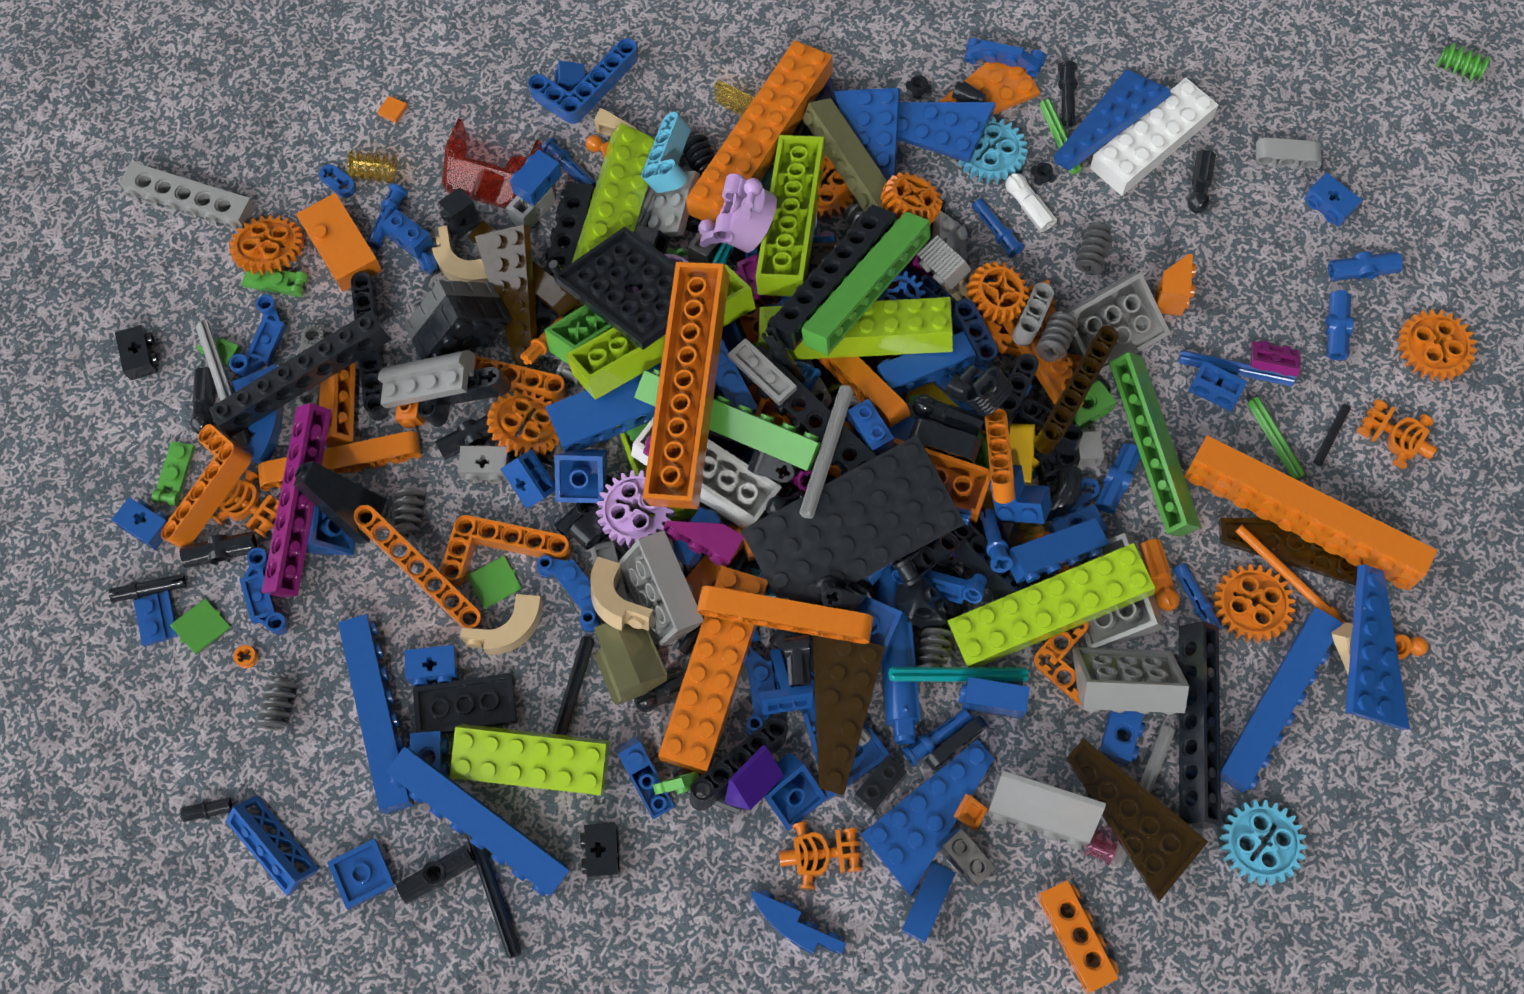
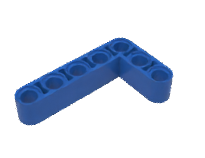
[528,38,638,124]

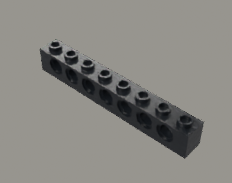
[535,181,594,351]
[767,204,896,351]
[209,310,392,437]
[740,344,877,475]
[1178,621,1221,829]

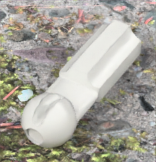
[1005,173,1057,232]

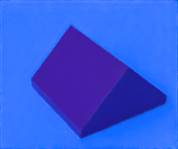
[724,745,784,810]

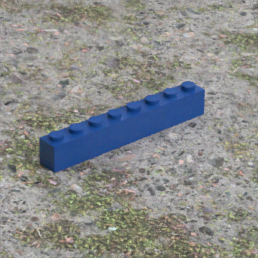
[1221,607,1342,793]
[338,614,414,815]
[385,747,572,897]

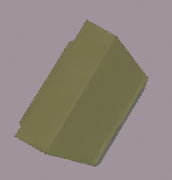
[594,623,667,705]

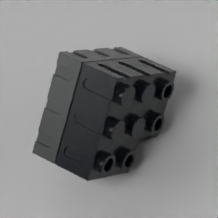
[404,280,512,360]

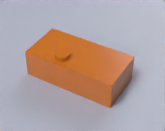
[296,193,382,292]

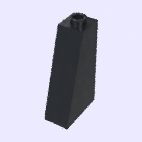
[294,461,387,544]

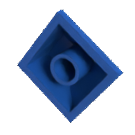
[554,449,607,503]
[306,505,355,555]
[764,753,827,831]

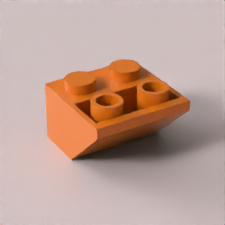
[1155,254,1196,316]

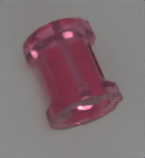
[1084,834,1117,866]

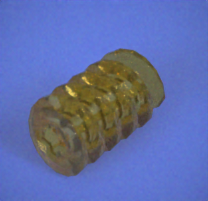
[347,150,397,183]

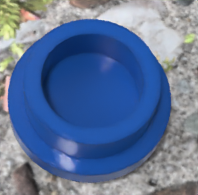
[418,252,438,274]

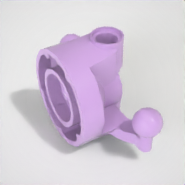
[698,174,777,253]

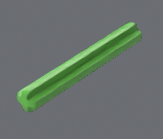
[1040,99,1082,175]
[1248,397,1306,480]

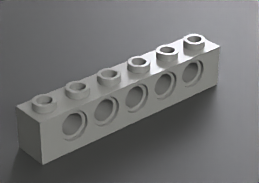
[119,162,256,230]

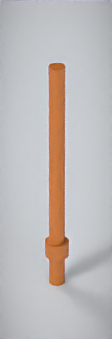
[1235,525,1346,624]

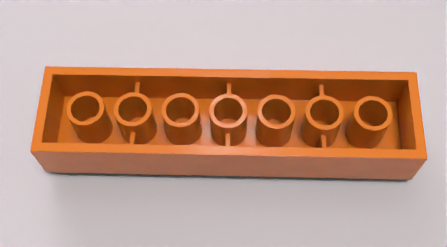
[658,566,769,774]

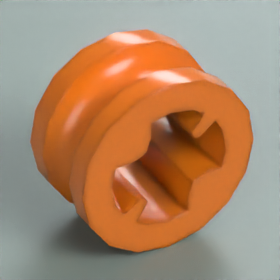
[233,645,258,669]

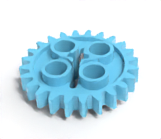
[958,117,1028,184]
[1219,800,1307,886]

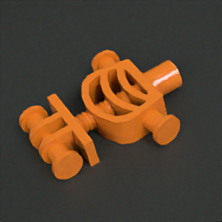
[1356,400,1437,469]
[212,470,279,539]
[779,821,863,890]

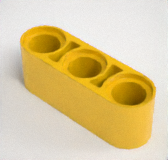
[1009,423,1035,485]

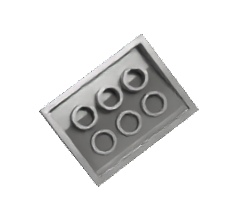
[1063,272,1171,376]
[618,531,704,650]
[1078,533,1166,648]
[1072,647,1189,715]
[987,771,1106,849]

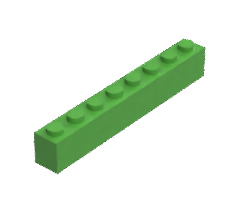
[801,212,930,355]
[1109,352,1202,537]
[634,369,821,471]

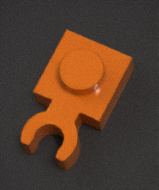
[970,318,1013,354]

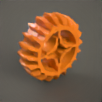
[880,172,943,225]
[966,261,1029,324]

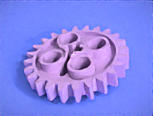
[596,470,675,548]

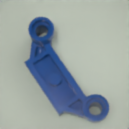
[964,38,1047,77]
[229,295,287,377]
[239,548,289,635]
[537,555,600,633]
[891,569,987,604]
[744,646,776,736]

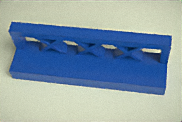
[226,795,319,896]

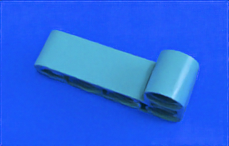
[641,112,691,193]

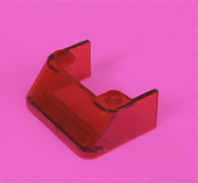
[442,118,543,209]

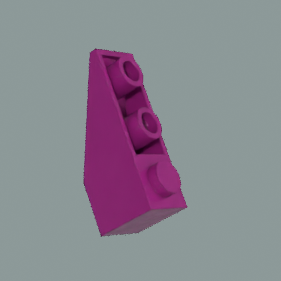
[663,521,744,567]

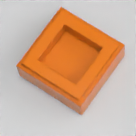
[377,95,408,123]
[953,794,988,831]

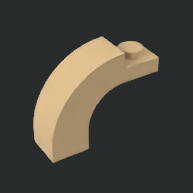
[432,225,489,283]
[590,557,653,631]
[460,594,544,655]

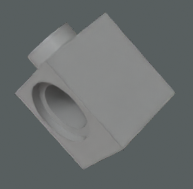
[1076,429,1104,467]

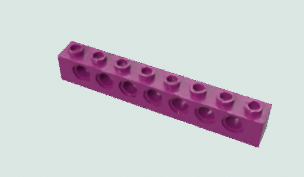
[262,403,332,598]

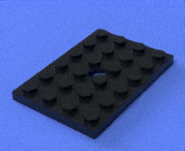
[553,227,676,350]

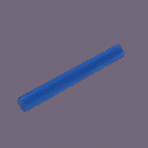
[1178,350,1296,387]

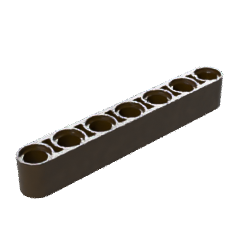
[467,220,580,318]
[1034,326,1119,454]

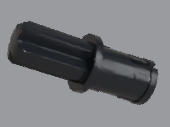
[179,797,232,822]

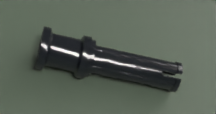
[1058,61,1078,126]

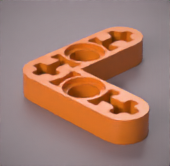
[1033,622,1089,705]

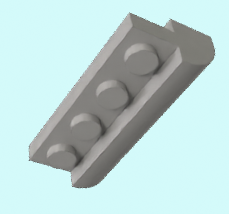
[378,350,475,408]

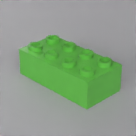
[545,305,613,365]

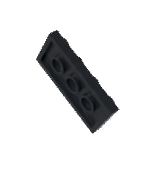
[413,673,517,734]

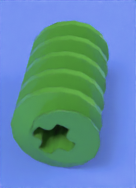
[1436,42,1490,82]

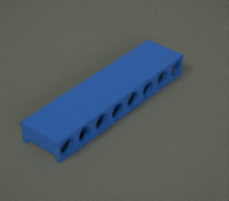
[545,337,729,452]

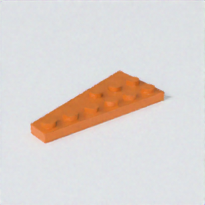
[939,43,1040,115]
[1000,280,1084,408]

